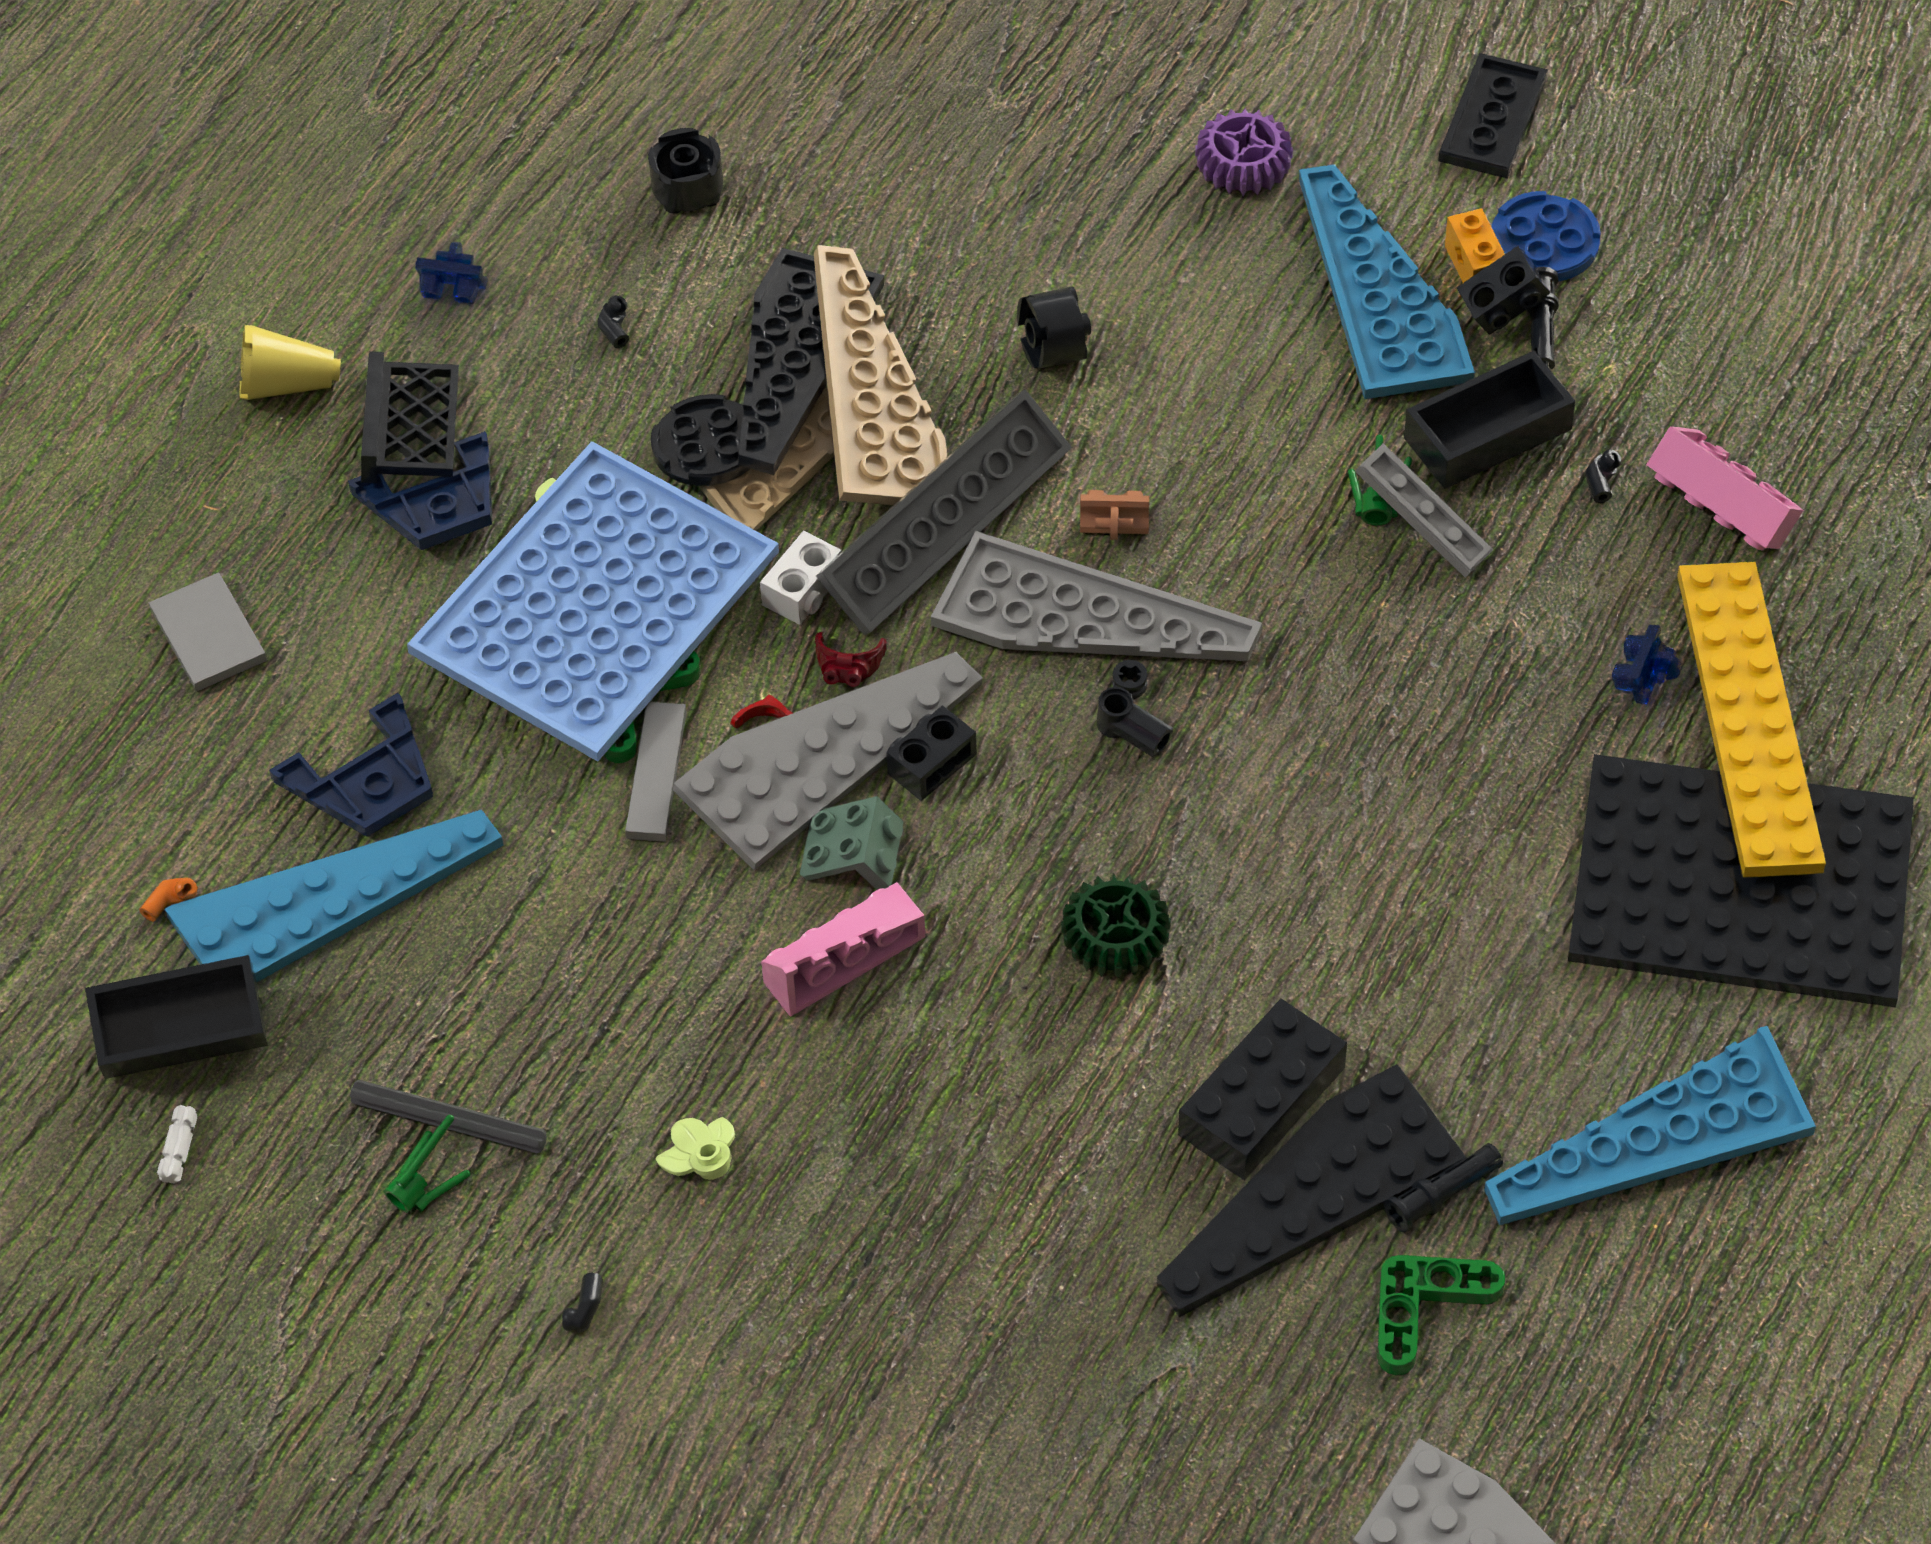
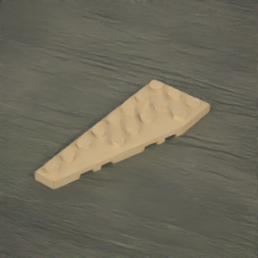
[814,245,947,505]

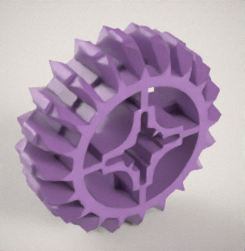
[1195,108,1293,196]

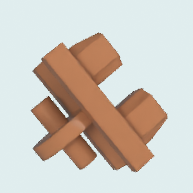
[1080,490,1149,540]

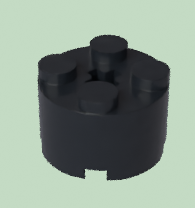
[648,128,723,214]
[1017,286,1091,369]

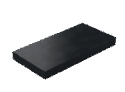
[1438,53,1548,179]

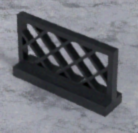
[361,351,459,483]

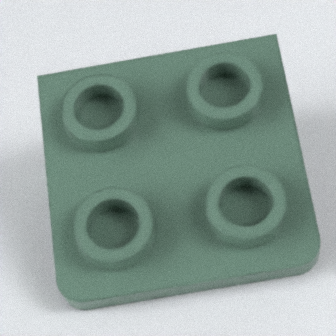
[800,796,904,890]

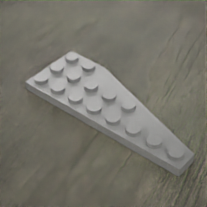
[931,531,1262,661]
[673,652,983,871]
[1352,1438,1556,1544]

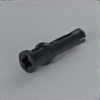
[1527,266,1559,369]
[1384,1143,1503,1233]

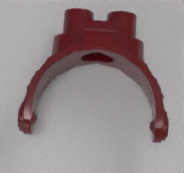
[815,632,888,687]

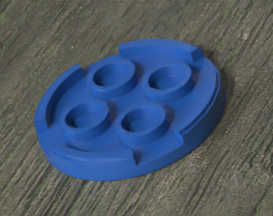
[1491,191,1601,281]

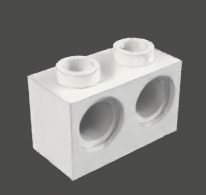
[760,530,842,625]

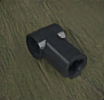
[1096,687,1173,757]

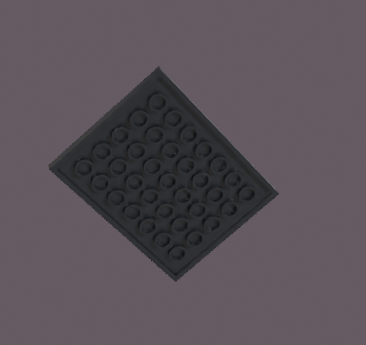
[1567,754,1914,1008]

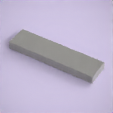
[1355,443,1494,578]
[625,702,687,842]

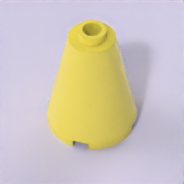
[239,325,341,400]

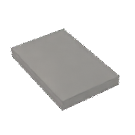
[148,572,267,692]

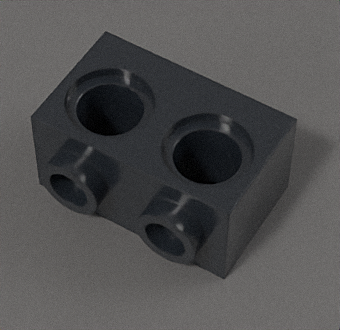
[1457,246,1551,335]
[886,705,977,801]

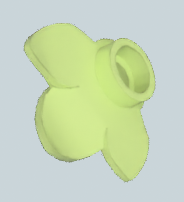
[656,1117,735,1180]

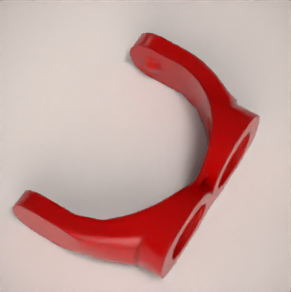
[730,694,793,729]

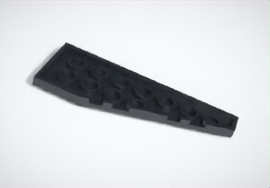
[738,248,884,475]

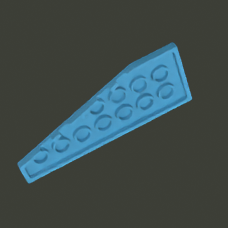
[1299,164,1475,399]

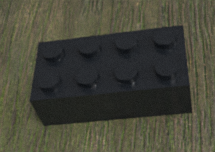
[1404,351,1576,489]
[85,955,268,1079]
[1178,999,1347,1181]

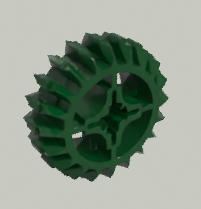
[1061,873,1171,978]

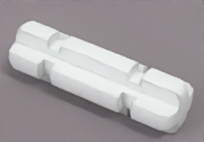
[157,1105,197,1184]

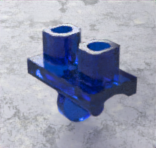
[415,242,488,304]
[1612,625,1682,704]

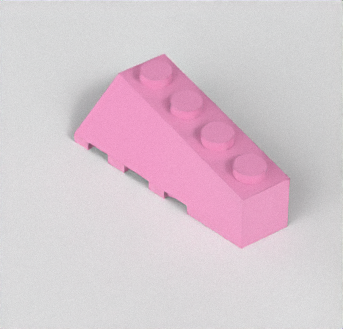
[1646,426,1804,551]
[761,882,925,1017]

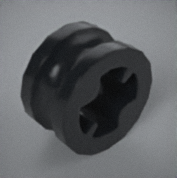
[1112,660,1148,699]

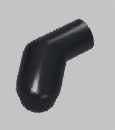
[597,295,629,349]
[1585,449,1622,503]
[562,1272,603,1334]

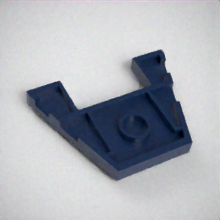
[348,431,492,550]
[269,693,433,837]

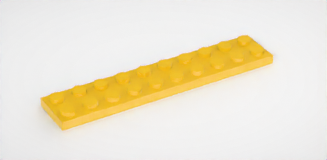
[1677,562,1826,877]

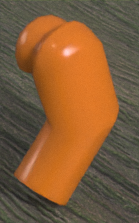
[139,877,198,922]

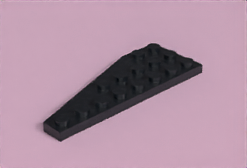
[1157,1064,1466,1317]

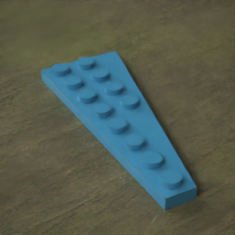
[165,809,504,982]
[1484,1026,1816,1225]

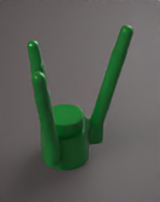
[1348,434,1412,526]
[383,1115,471,1213]

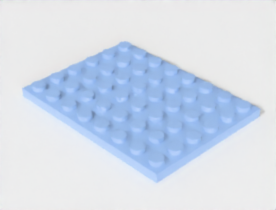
[407,441,779,762]

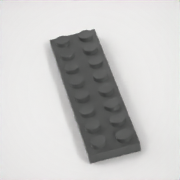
[816,389,1072,635]

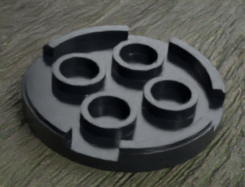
[651,394,750,486]

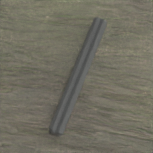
[350,1080,547,1153]

